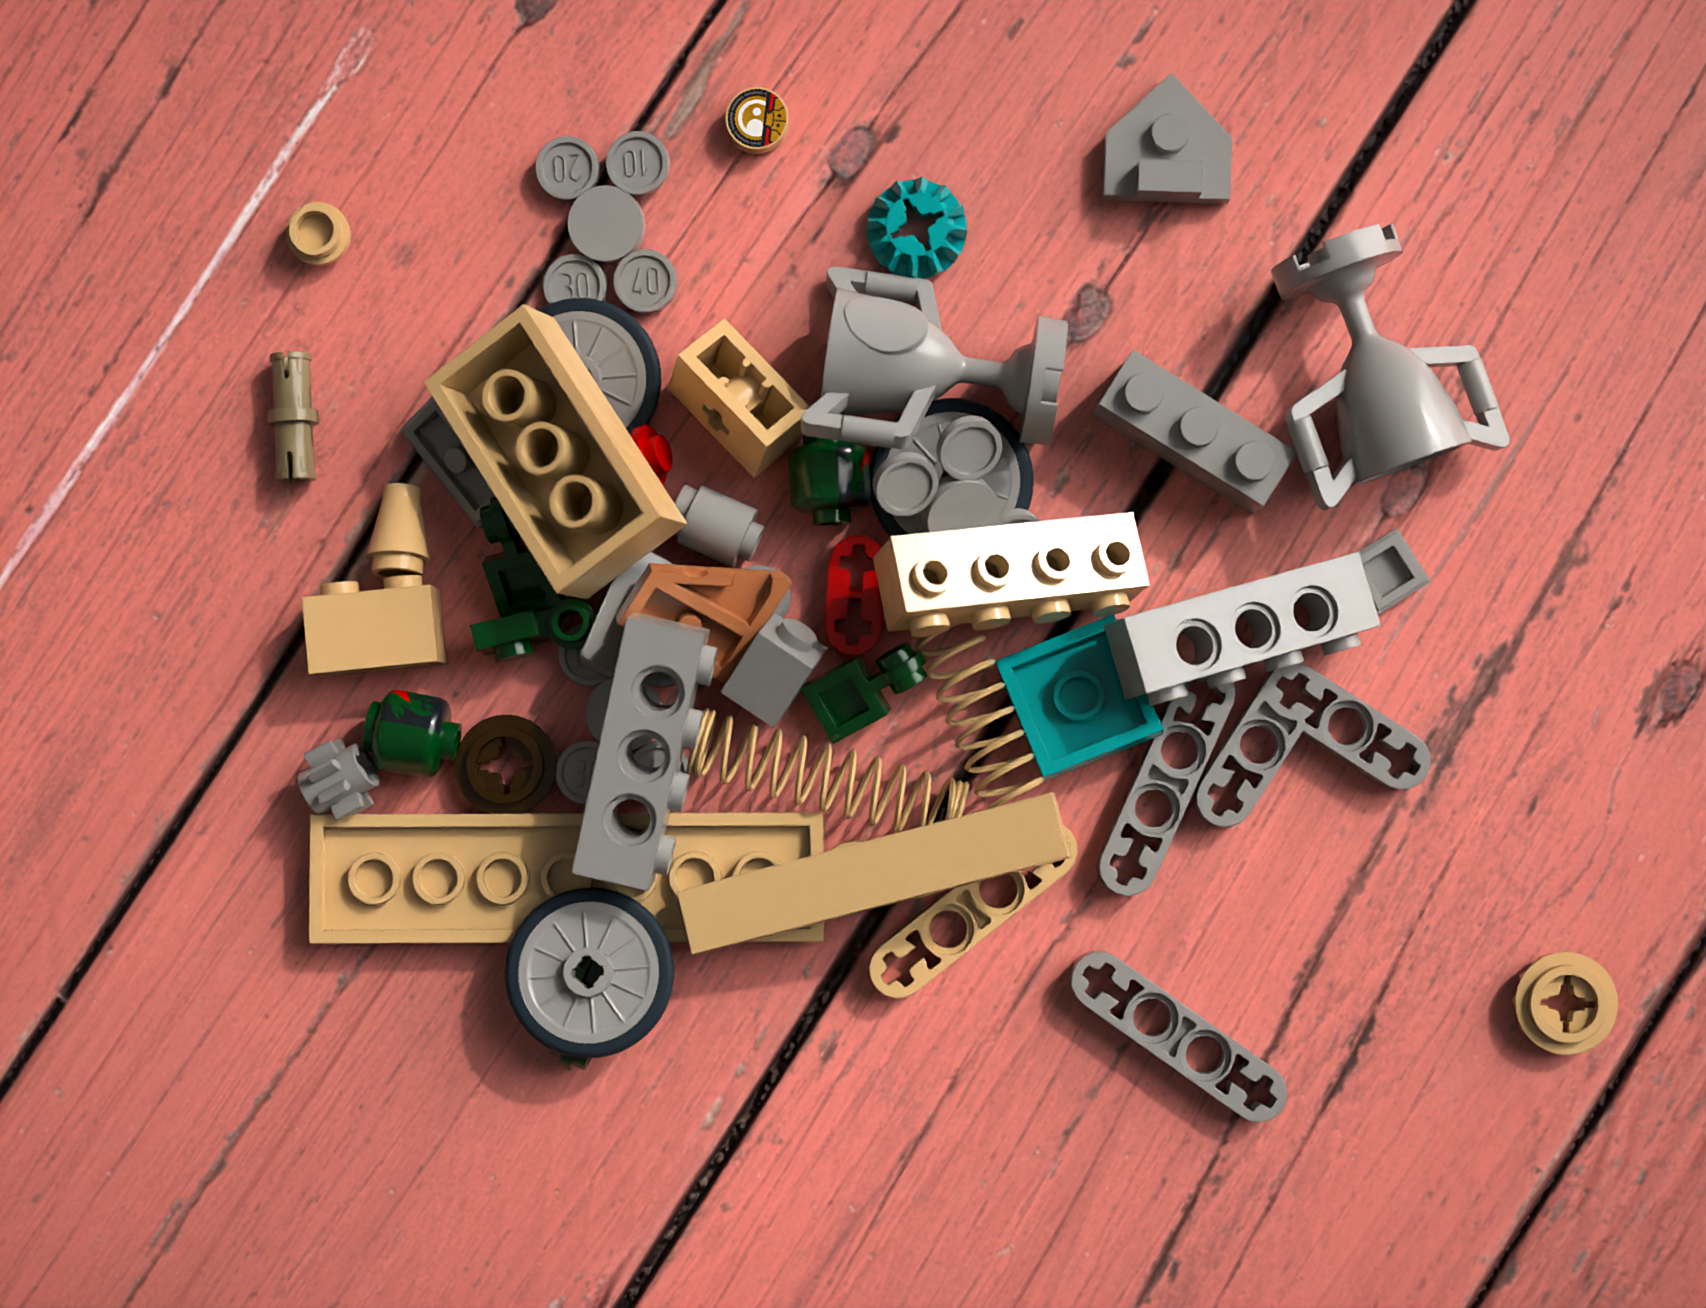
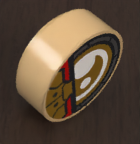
[726,87,789,154]

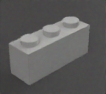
[1092,350,1297,514]

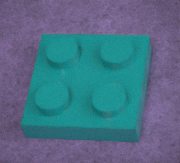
[995,615,1164,782]

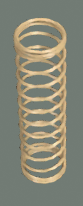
[909,624,1071,847]
[687,708,969,833]

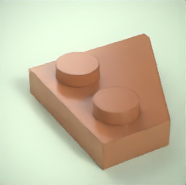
[615,563,792,684]

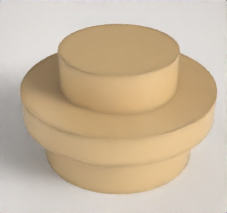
[286,202,351,266]

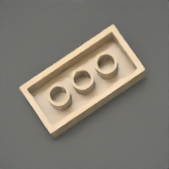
[424,304,688,599]

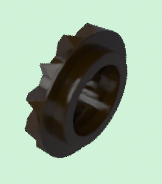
[455,715,558,814]

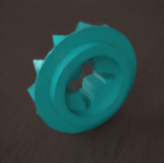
[867,177,967,279]

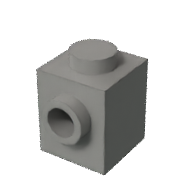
[721,613,828,728]

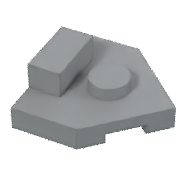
[1102,73,1232,204]

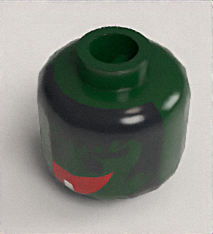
[788,435,871,526]
[363,690,462,778]

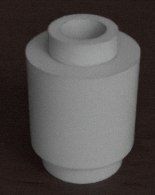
[674,485,765,568]

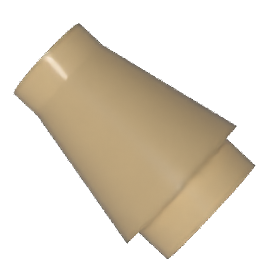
[366,483,430,579]

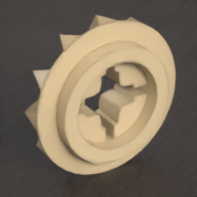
[1512,951,1618,1055]

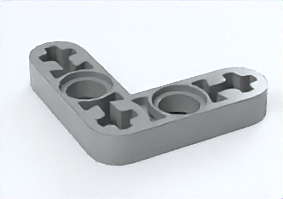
[1193,663,1431,827]

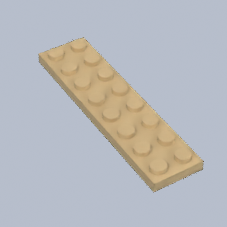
[309,812,824,943]

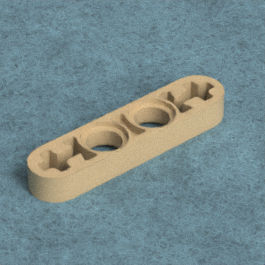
[869,825,1078,998]

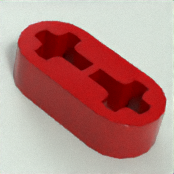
[825,535,883,657]

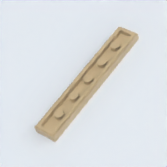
[677,792,1071,954]

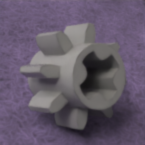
[298,738,380,821]

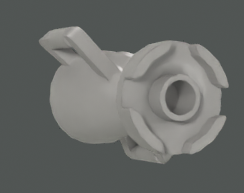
[1270,223,1510,510]
[801,266,1068,449]

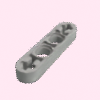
[1097,677,1236,896]
[1069,950,1287,1122]

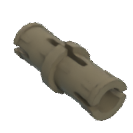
[267,351,319,483]

